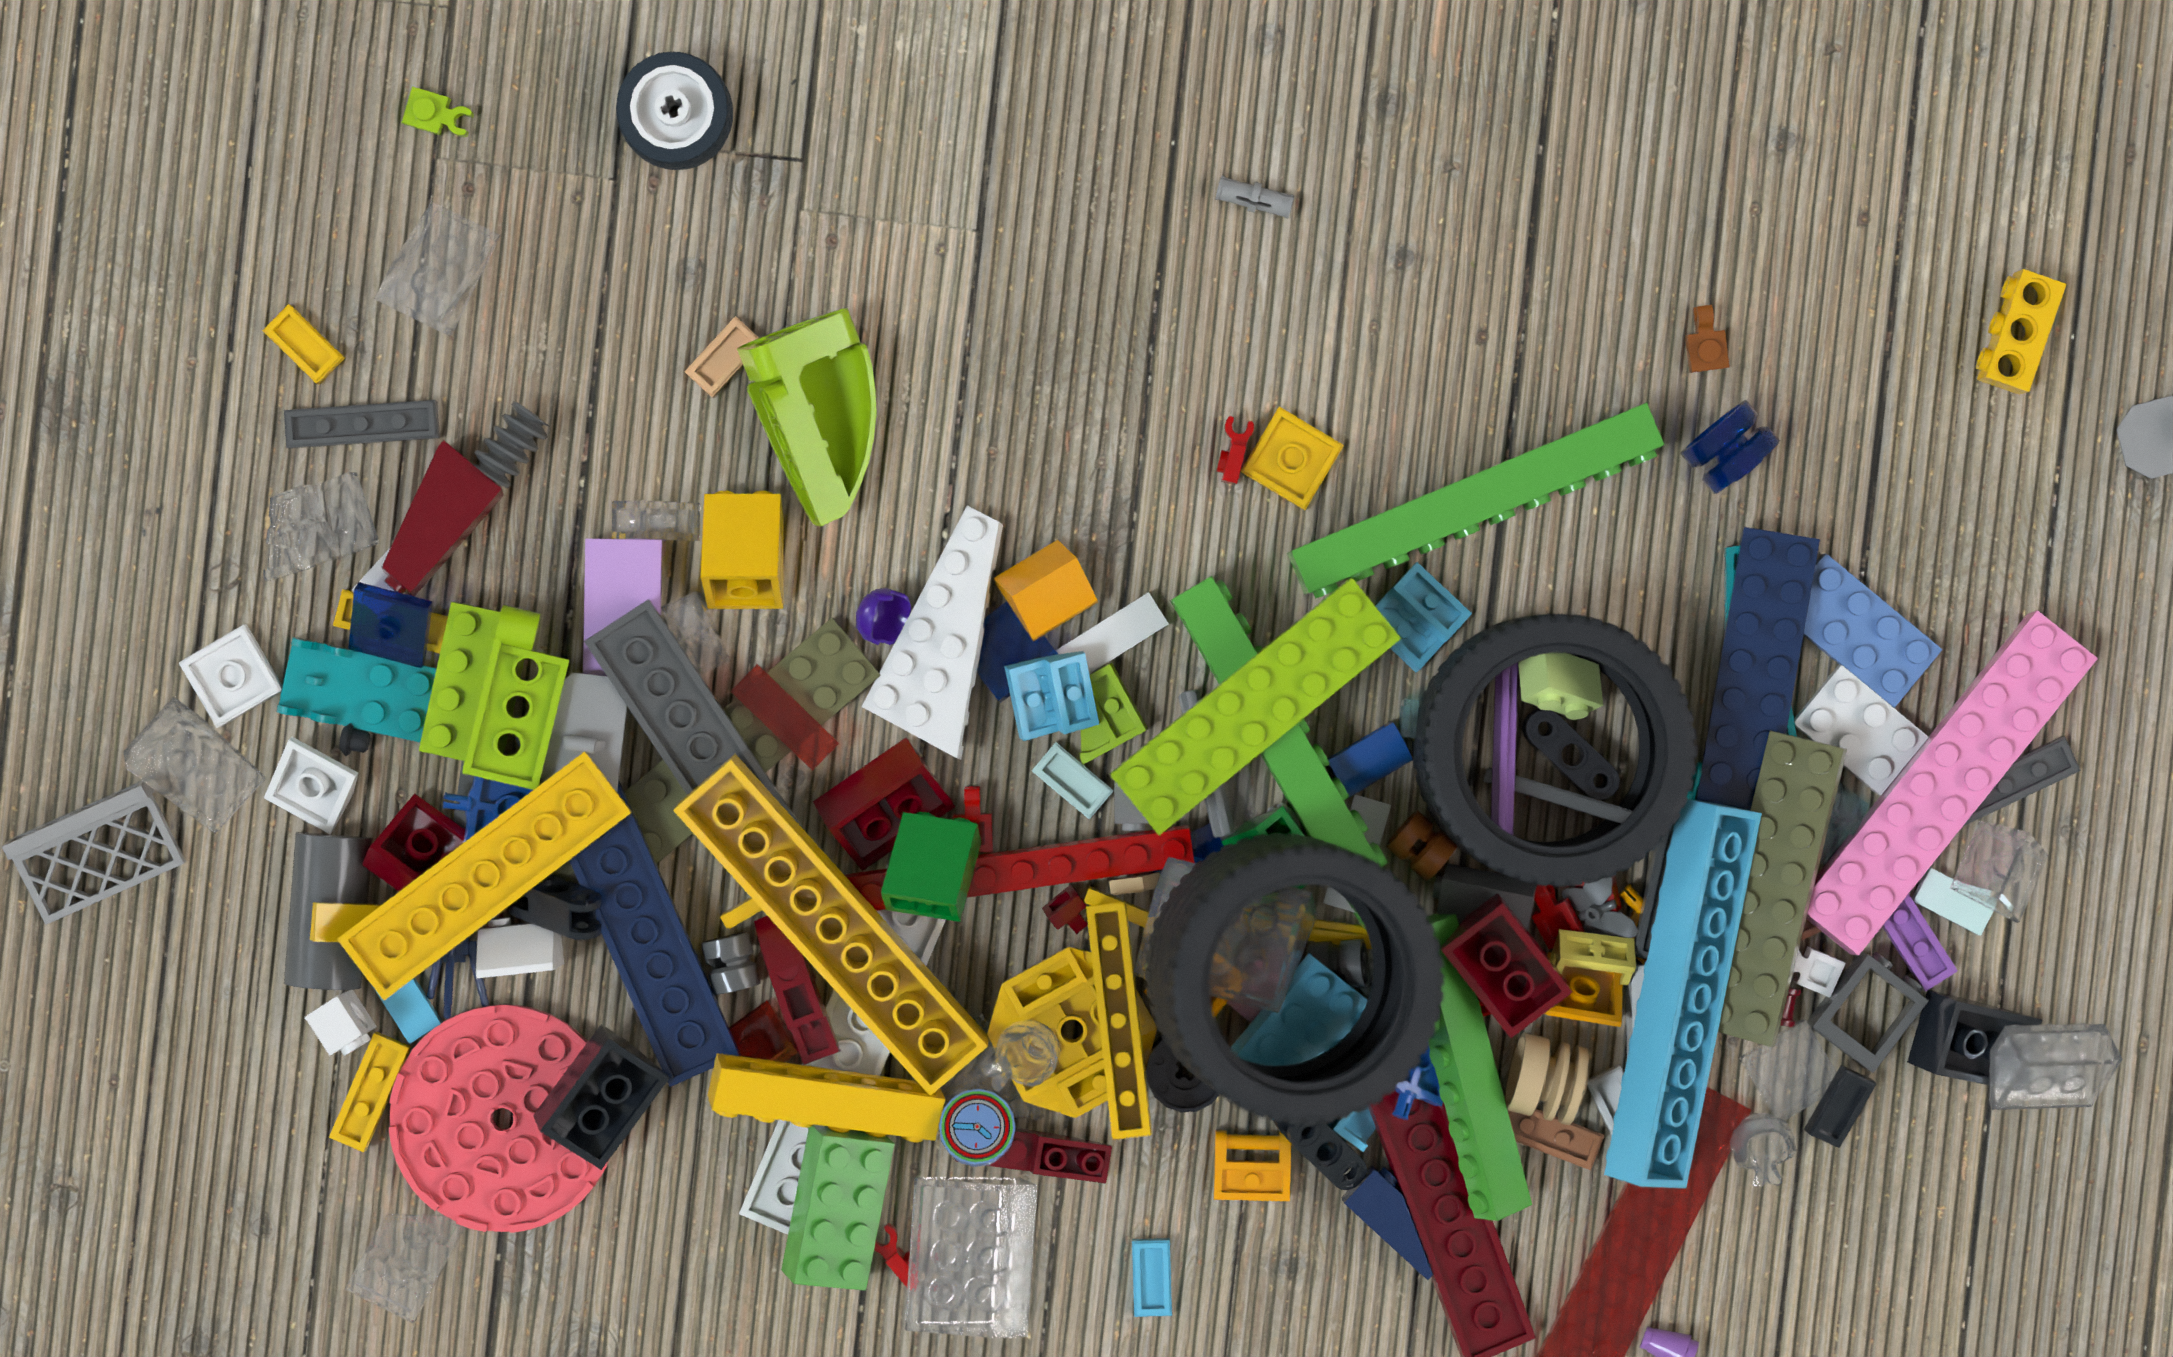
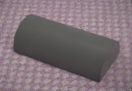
[284,832,373,990]

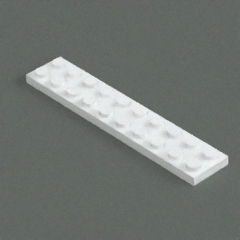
[739,864,946,1235]

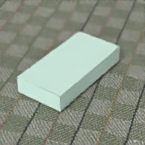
[1032,742,1114,819]
[1912,868,1998,936]

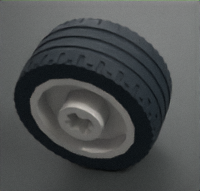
[616,52,733,170]

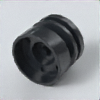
[1146,1036,1220,1113]

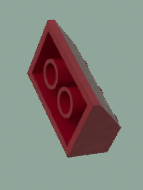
[813,737,956,871]
[362,793,465,892]
[1441,893,1573,1038]

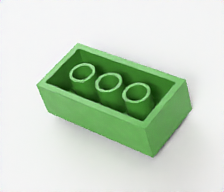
[781,1125,895,1291]

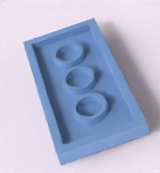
[1803,553,1943,708]

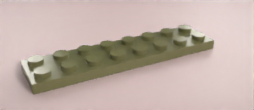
[1718,731,1847,1047]

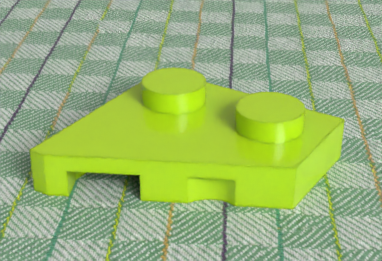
[1080,663,1148,765]

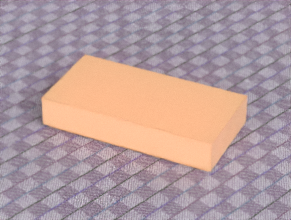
[684,316,759,398]

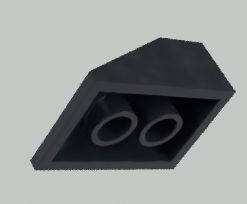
[1907,990,2042,1092]

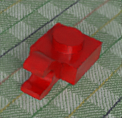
[1216,416,1254,486]
[954,786,993,852]
[1531,885,1585,949]
[874,1223,923,1291]

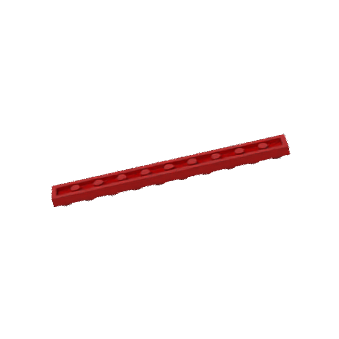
[844,825,1195,911]

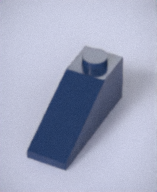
[1341,1164,1433,1280]

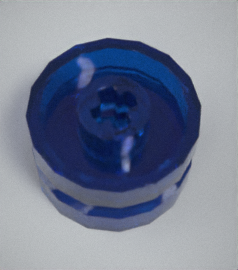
[1680,400,1780,494]

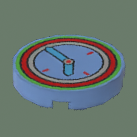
[939,1089,1015,1167]

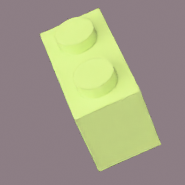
[1518,653,1603,720]

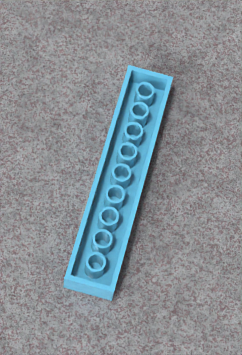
[1604,799,1762,1188]

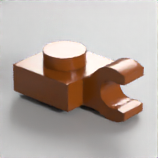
[1685,305,1730,373]

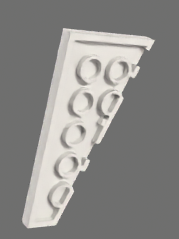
[862,506,1003,760]

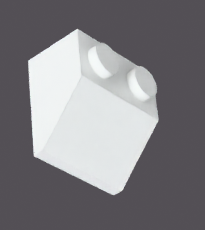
[476,917,564,978]

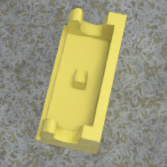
[1550,929,1636,985]

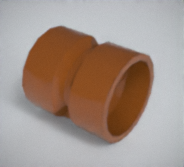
[1385,810,1457,881]

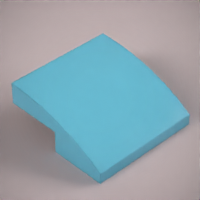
[1375,562,1472,672]
[1004,651,1099,741]

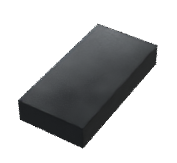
[1804,1065,1877,1148]

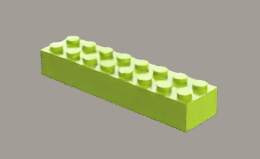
[1110,578,1401,835]

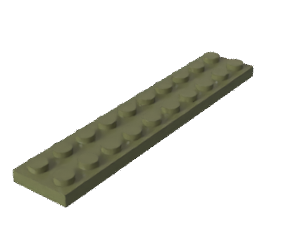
[552,617,881,885]

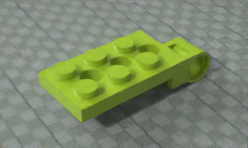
[462,605,569,790]

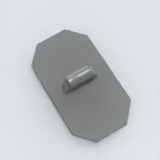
[2116,395,2173,479]
[541,672,627,791]

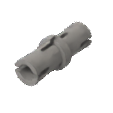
[1215,176,1294,219]

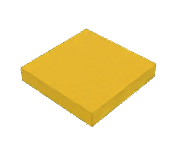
[1240,407,1344,511]

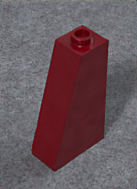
[381,440,504,598]

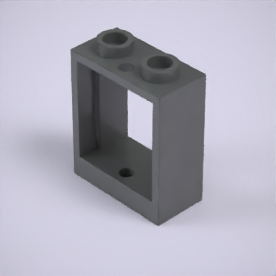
[1806,952,1929,1073]

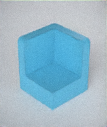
[1331,1106,1376,1152]

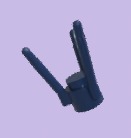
[427,937,489,1019]

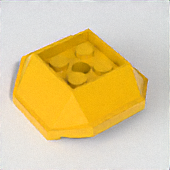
[987,946,1157,1118]

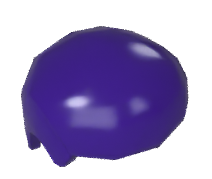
[856,587,911,645]

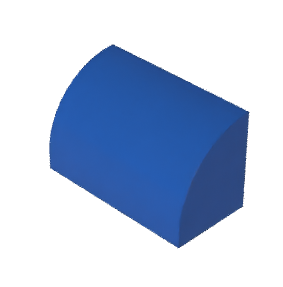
[1327,722,1413,799]

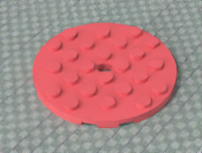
[389,1004,610,1233]

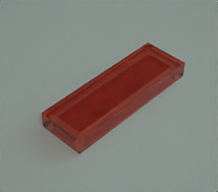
[731,664,840,771]

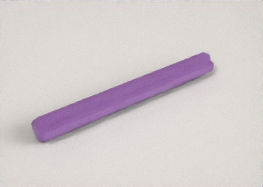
[1491,662,1518,835]

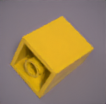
[701,490,784,609]

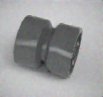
[701,931,761,995]
[1307,939,1369,989]

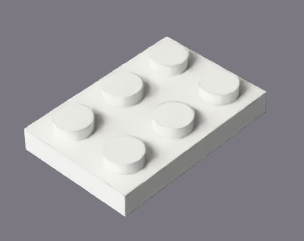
[1794,665,1929,795]

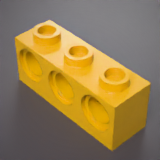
[1976,269,2067,395]

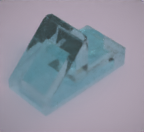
[1820,782,1869,865]

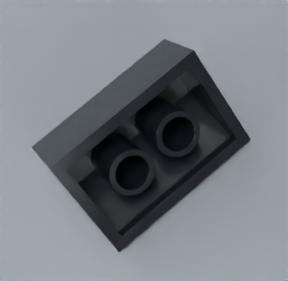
[533,1024,669,1170]

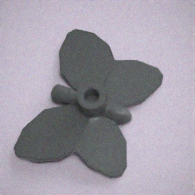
[1561,877,1638,938]

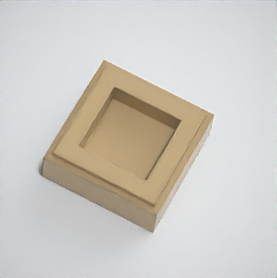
[1109,872,1161,895]

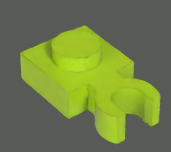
[401,86,474,137]

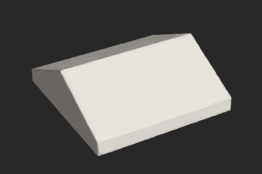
[264,737,359,834]

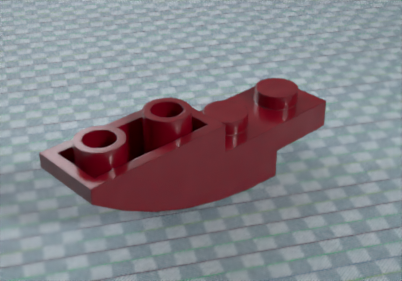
[754,916,841,1065]
[953,1127,1112,1184]

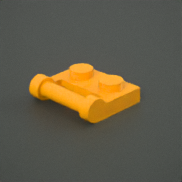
[1213,1130,1291,1201]

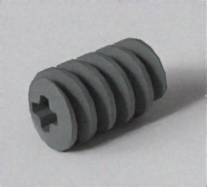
[472,401,550,488]

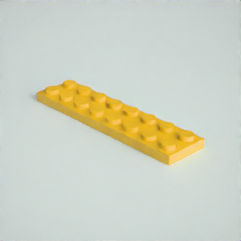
[337,751,632,1000]

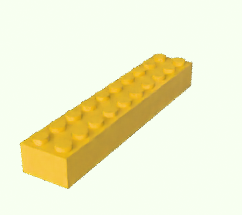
[673,754,989,1096]

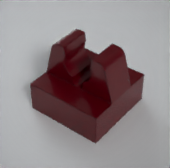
[1042,884,1088,934]

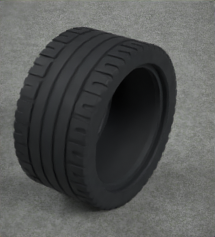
[1412,614,1697,887]
[1145,833,1444,1125]

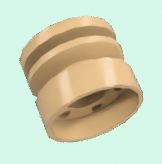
[1505,1032,1589,1126]

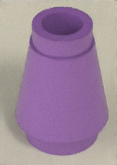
[1640,1326,1699,1357]

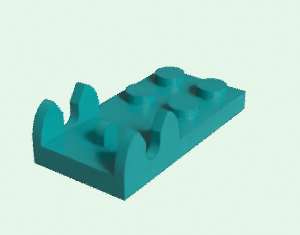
[276,637,437,742]

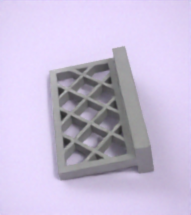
[2,778,186,925]

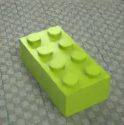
[419,602,525,761]

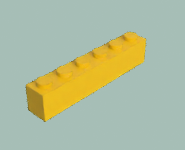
[1086,902,1152,1140]
[707,1053,945,1143]

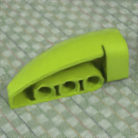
[737,308,877,526]

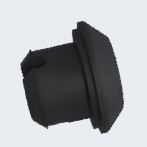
[339,723,371,756]

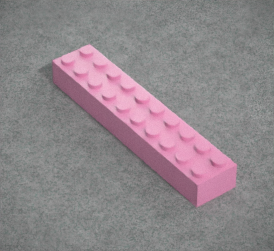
[1806,610,2098,955]

